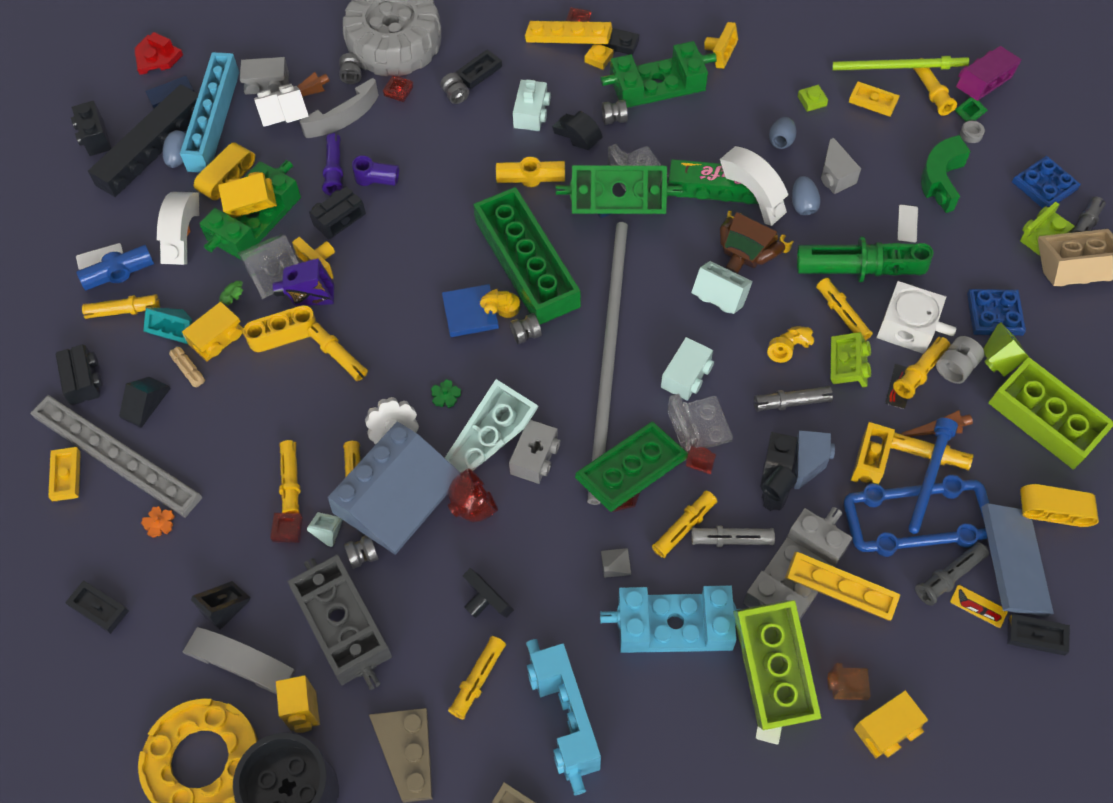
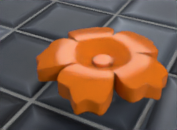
[141,506,175,538]

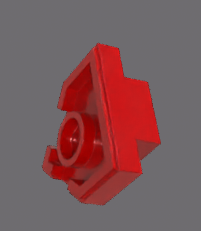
[135,32,183,75]

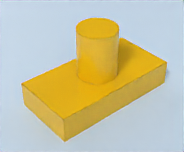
[704,22,739,69]
[292,237,335,279]

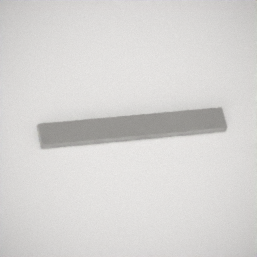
[30,395,202,518]

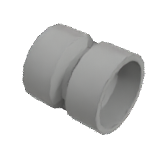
[936,336,985,384]

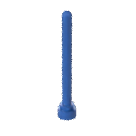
[909,418,958,534]

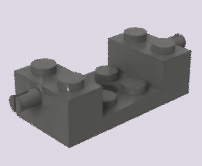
[287,554,392,690]

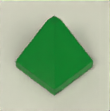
[955,97,988,122]

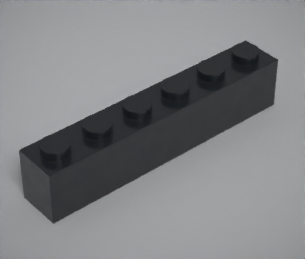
[88,84,199,197]

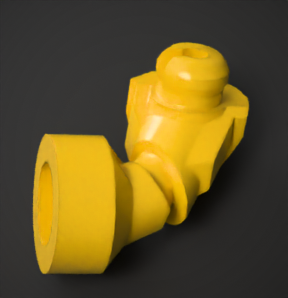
[480,289,520,318]
[767,326,814,363]

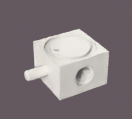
[877,281,956,354]

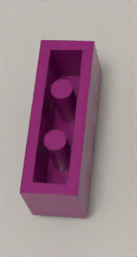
[956,46,1022,101]

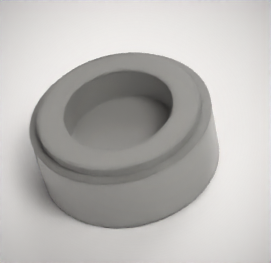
[960,121,985,143]

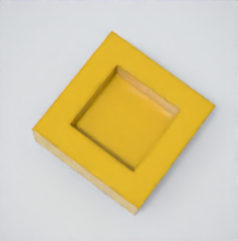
[585,44,614,70]

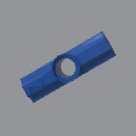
[76,245,154,291]

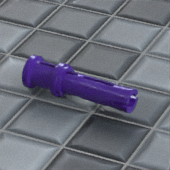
[322,133,343,196]

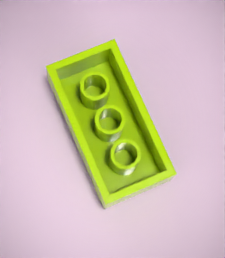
[988,357,1113,470]
[733,600,822,730]

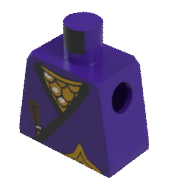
[273,258,334,306]

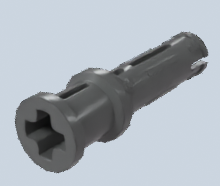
[915,542,989,606]

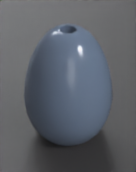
[769,117,797,149]
[162,130,186,168]
[792,176,820,215]

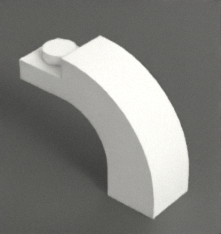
[720,146,788,226]
[157,192,199,265]

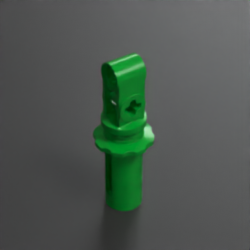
[797,236,934,282]

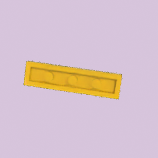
[525,21,613,44]
[785,552,901,621]

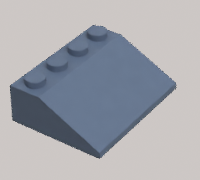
[327,421,462,555]

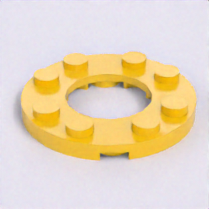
[138,699,258,803]

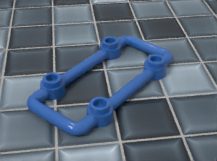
[844,475,990,557]

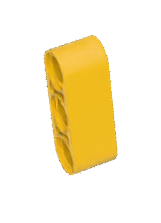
[194,142,255,200]
[243,305,317,352]
[1020,484,1099,527]

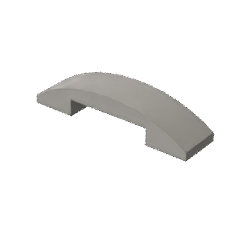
[299,78,379,138]
[183,627,295,694]

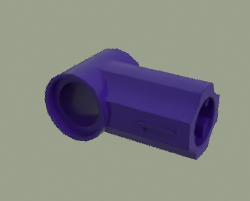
[352,155,399,186]

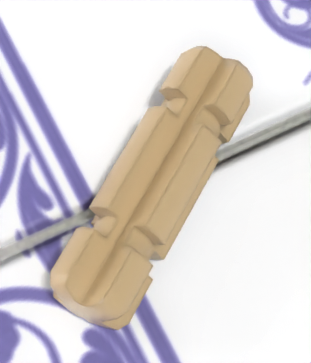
[169,346,205,387]

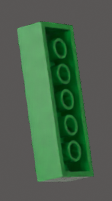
[473,187,581,325]

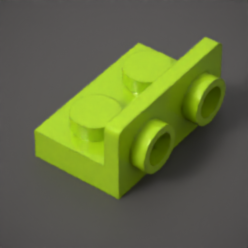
[1020,202,1075,256]
[831,332,871,387]

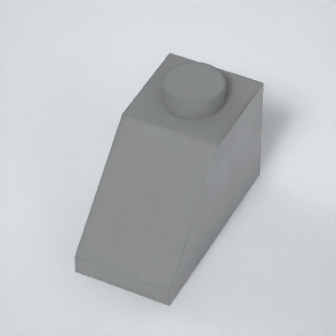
[821,138,861,194]

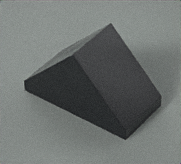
[119,377,171,428]
[191,581,251,630]

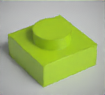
[797,84,828,112]

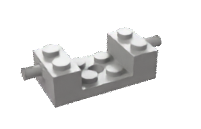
[743,507,853,620]

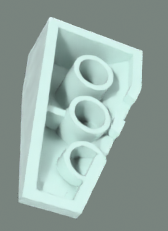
[445,379,539,480]

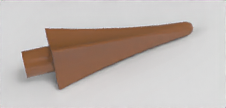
[297,72,330,97]
[901,410,973,437]

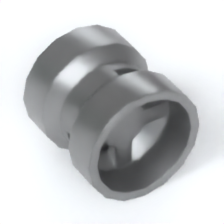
[339,53,361,84]
[440,73,469,104]
[602,100,628,125]
[510,313,542,344]
[344,536,379,569]

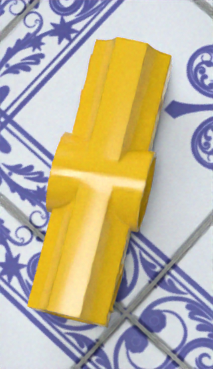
[496,157,565,187]

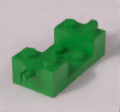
[600,41,717,108]
[199,160,301,261]
[556,165,682,214]

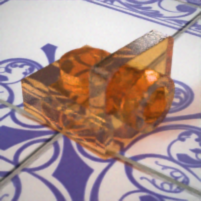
[827,663,871,700]

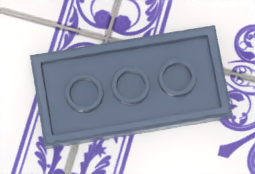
[981,503,1054,617]

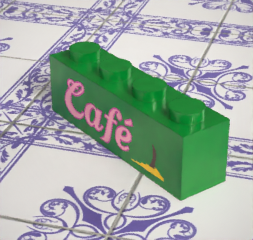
[668,159,758,204]

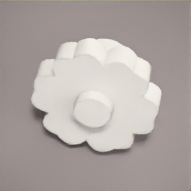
[365,397,419,445]

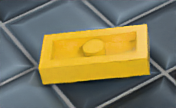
[849,82,900,117]
[48,447,81,502]

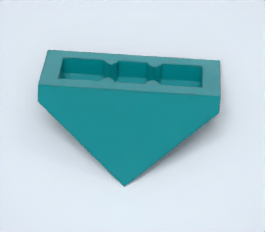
[143,307,192,344]

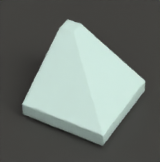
[307,512,343,547]

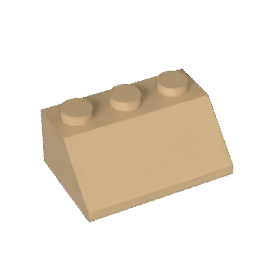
[1038,229,1113,286]

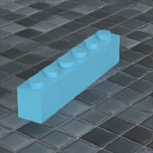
[180,52,240,172]

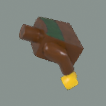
[720,211,794,274]

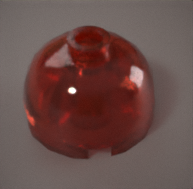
[448,468,498,522]

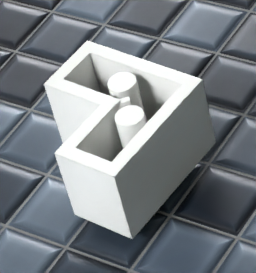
[254,84,309,126]

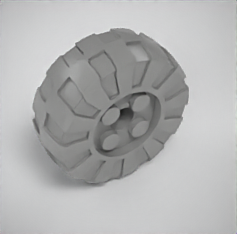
[343,0,442,77]

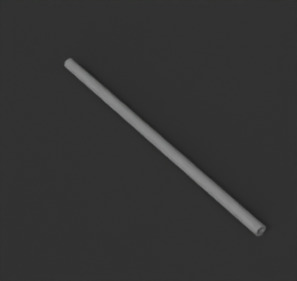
[587,222,628,505]

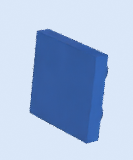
[1012,155,1081,208]
[442,284,499,337]
[967,289,1026,336]

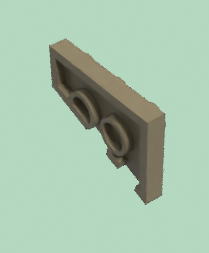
[369,708,433,803]

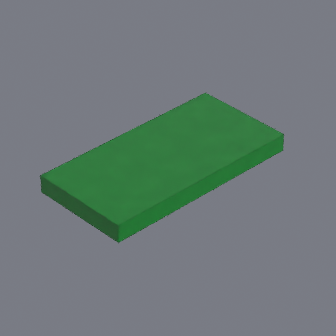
[575,421,688,512]

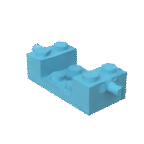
[600,586,740,653]
[526,639,601,795]

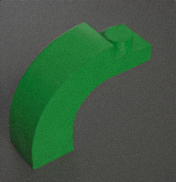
[921,135,971,213]

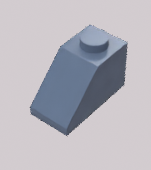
[794,430,835,489]

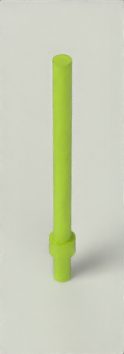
[833,56,969,70]

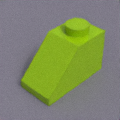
[983,322,1029,377]

